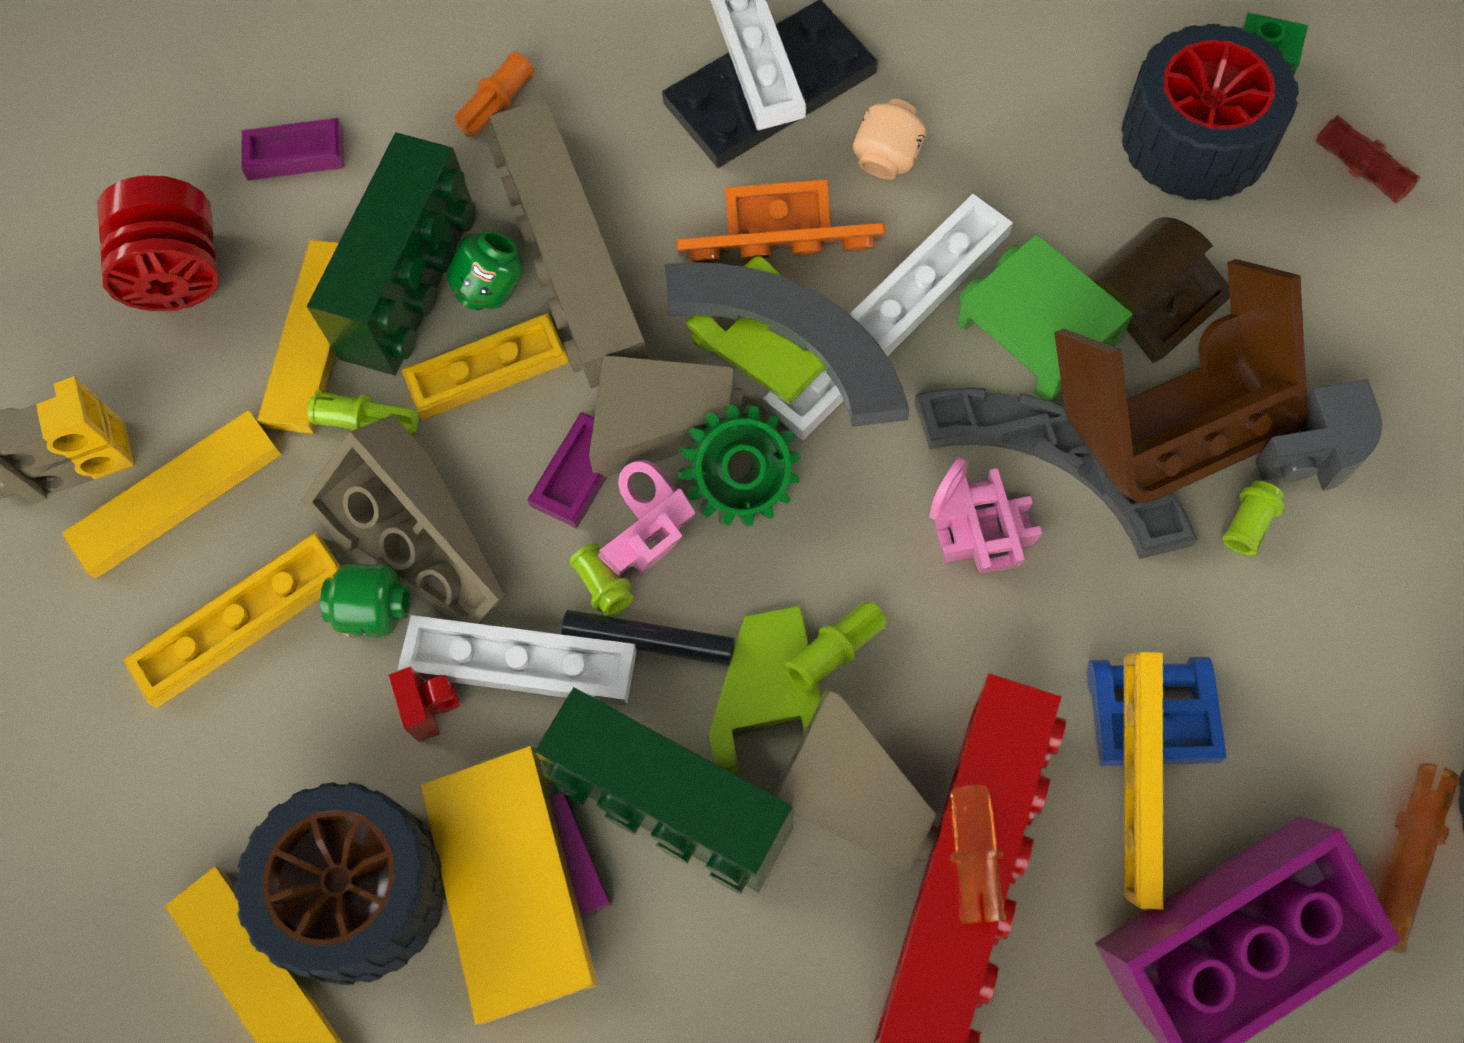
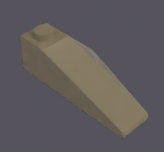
[300,415,505,624]

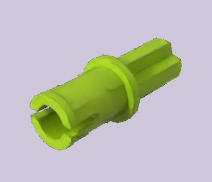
[308,390,419,437]
[784,602,887,693]

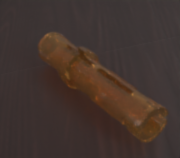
[1378,763,1461,954]

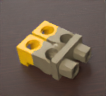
[0,376,135,504]

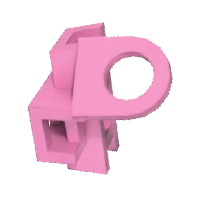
[929,457,1042,574]
[598,459,695,576]

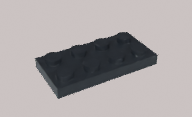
[662,0,877,168]

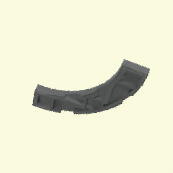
[664,262,909,427]
[915,388,1198,559]

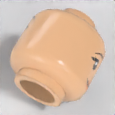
[852,99,926,180]

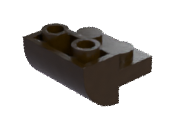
[1088,217,1230,362]

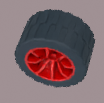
[1121,24,1299,201]

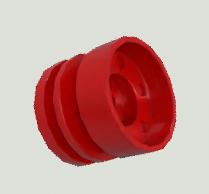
[97,175,218,311]

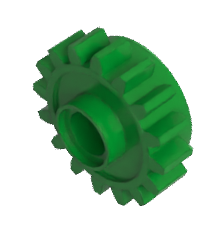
[677,404,801,527]

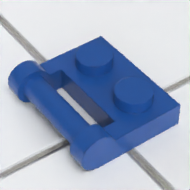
[1087,657,1227,766]

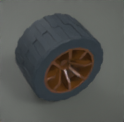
[235,782,446,985]

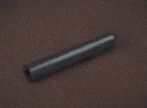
[562,610,735,666]

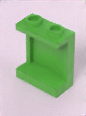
[957,234,1133,402]

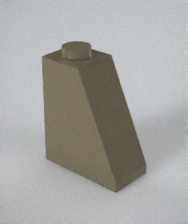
[589,355,743,477]
[773,688,939,872]

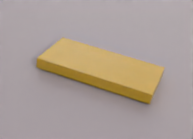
[421,746,599,1025]

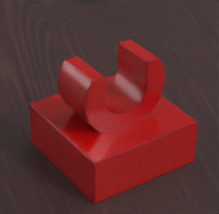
[388,666,461,742]

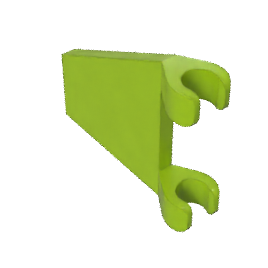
[686,256,826,405]
[709,606,821,775]

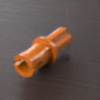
[454,51,535,137]

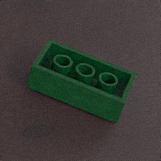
[306,132,476,376]
[534,687,793,894]

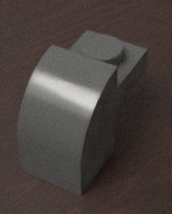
[1255,379,1382,491]

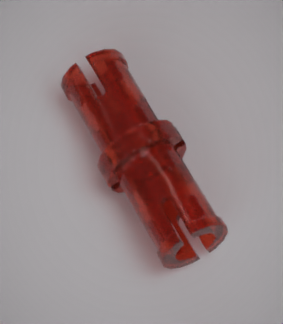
[1315,115,1421,204]

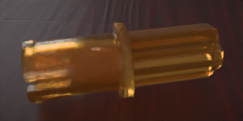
[950,785,1006,923]

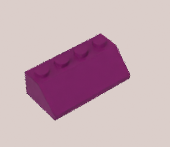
[1095,816,1401,1043]

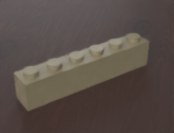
[486,97,648,388]

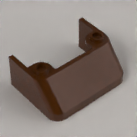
[1054,259,1307,503]

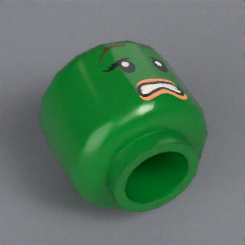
[446,230,524,310]
[320,564,410,638]

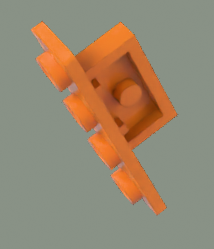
[677,179,886,263]

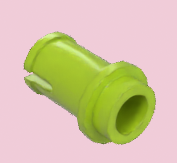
[1222,481,1285,556]
[569,543,633,617]

